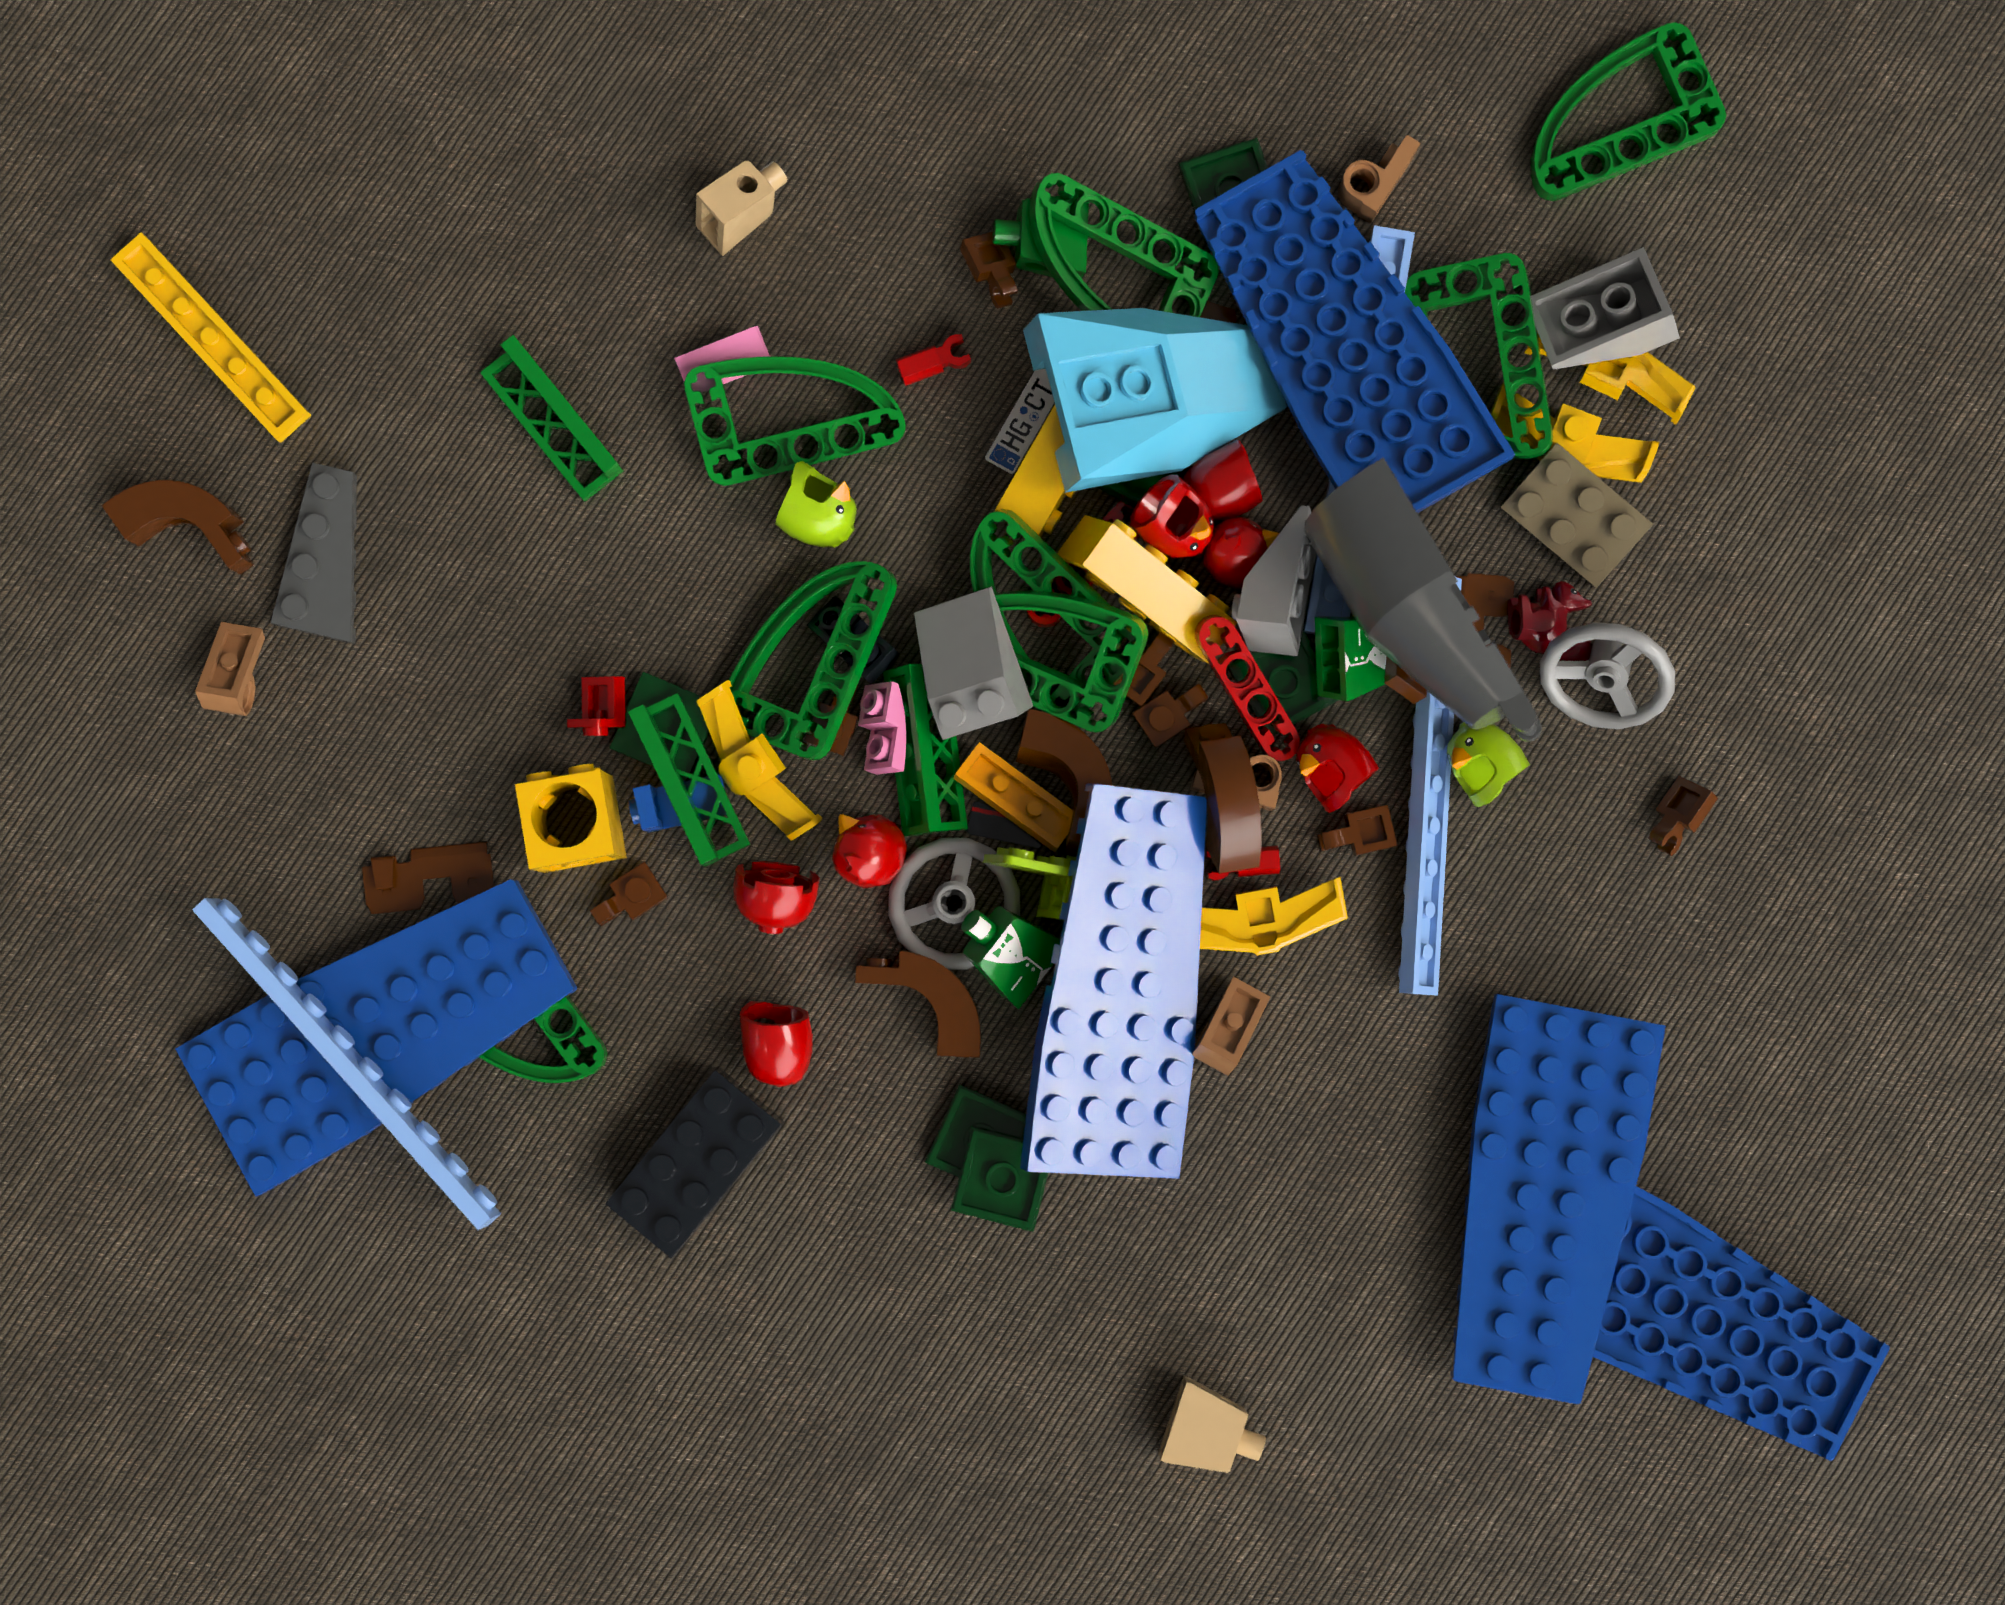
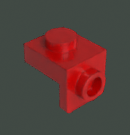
[567,676,625,736]

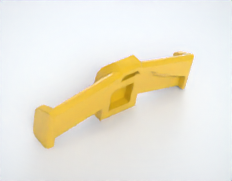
[1525,329,1696,425]
[1490,382,1660,483]
[696,680,822,841]
[1200,876,1348,955]

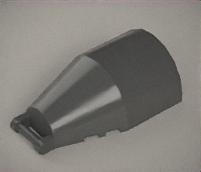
[1304,457,1542,742]

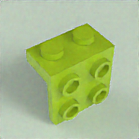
[983,848,1074,921]

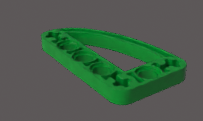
[1530,22,1726,201]
[1029,173,1218,317]
[1405,253,1553,459]
[684,356,906,486]
[970,509,1137,713]
[729,561,897,761]
[994,591,1148,733]
[479,995,607,1083]

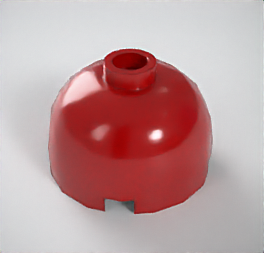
[733,861,820,934]

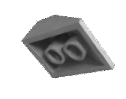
[1531,247,1680,370]
[1232,505,1317,656]
[914,586,1033,740]

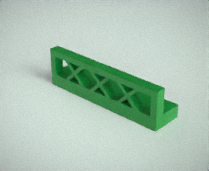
[480,335,623,502]
[883,664,968,837]
[628,693,751,867]

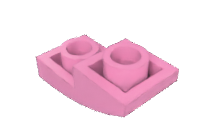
[674,325,770,393]
[858,681,906,775]

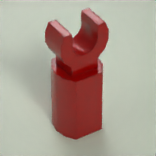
[895,334,971,386]
[1205,845,1280,881]

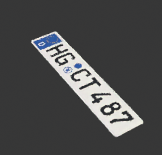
[985,369,1055,474]

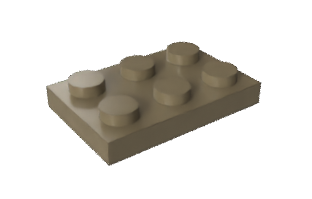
[1501,443,1653,588]

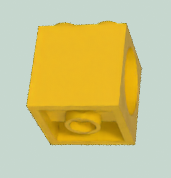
[515,764,627,873]

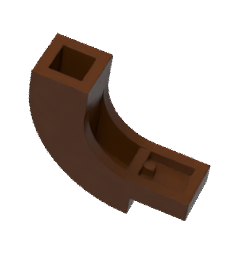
[101,480,254,575]
[1016,709,1112,857]
[1184,723,1262,873]
[855,951,981,1058]

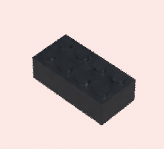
[605,1068,785,1259]

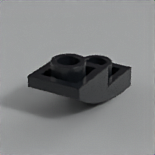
[807,595,899,685]

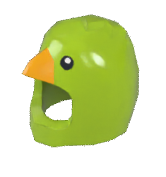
[775,461,857,548]
[1447,722,1530,807]

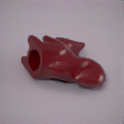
[1508,581,1592,661]

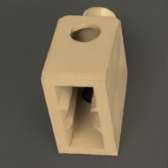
[696,161,787,256]
[1158,1376,1266,1472]

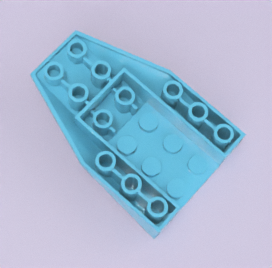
[1023,308,1287,493]

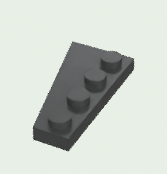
[271,463,357,644]

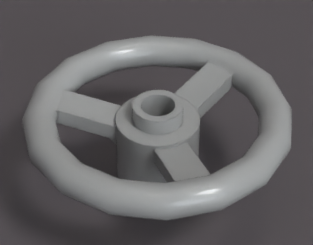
[1540,622,1675,729]
[888,838,1020,970]

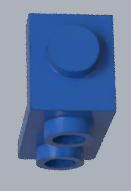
[629,774,727,833]

